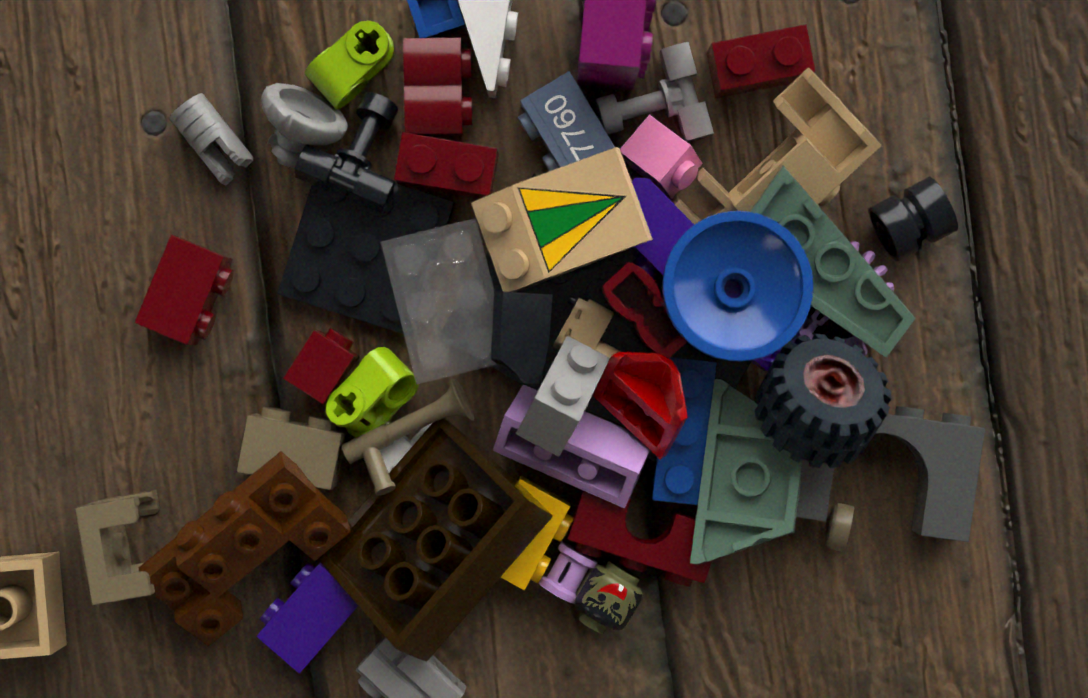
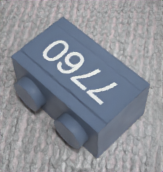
[517,71,615,172]

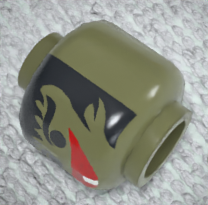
[575,560,644,634]

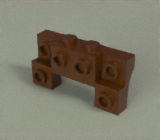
[139,451,351,647]

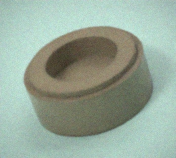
[825,502,854,552]

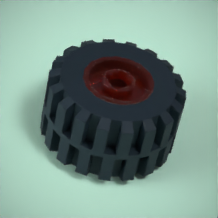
[755,334,892,468]

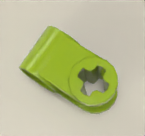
[304,20,395,109]
[326,347,419,438]

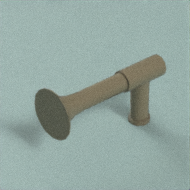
[342,376,474,496]

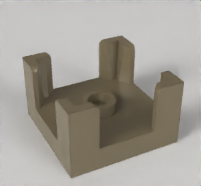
[75,490,160,605]

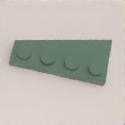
[750,165,916,357]

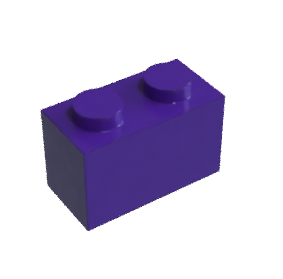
[256,562,358,674]

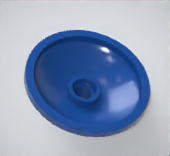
[662,211,813,361]

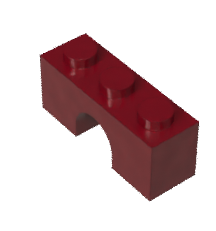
[567,490,712,587]

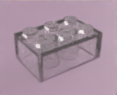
[381,218,496,384]

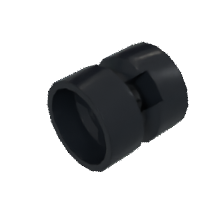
[868,176,958,262]

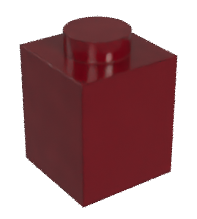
[283,328,360,404]

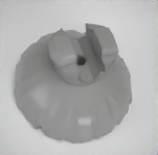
[261,83,348,168]

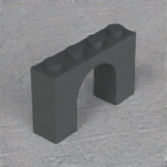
[796,396,985,542]

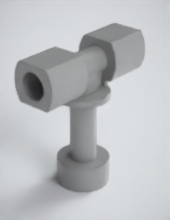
[595,42,714,142]

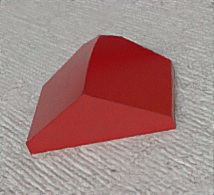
[592,352,688,460]

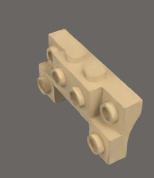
[670,67,882,225]

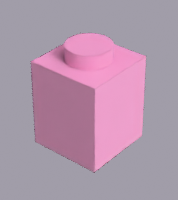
[620,114,703,199]

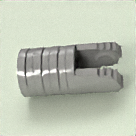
[169,93,253,186]

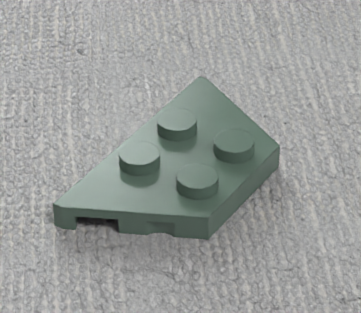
[690,379,804,565]

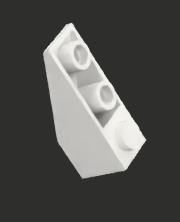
[458,0,519,98]

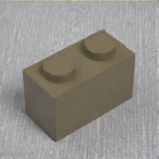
[237,407,347,490]

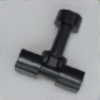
[294,92,398,214]

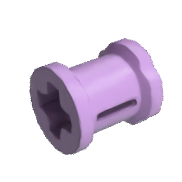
[538,541,598,604]

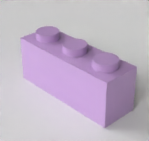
[493,385,650,508]

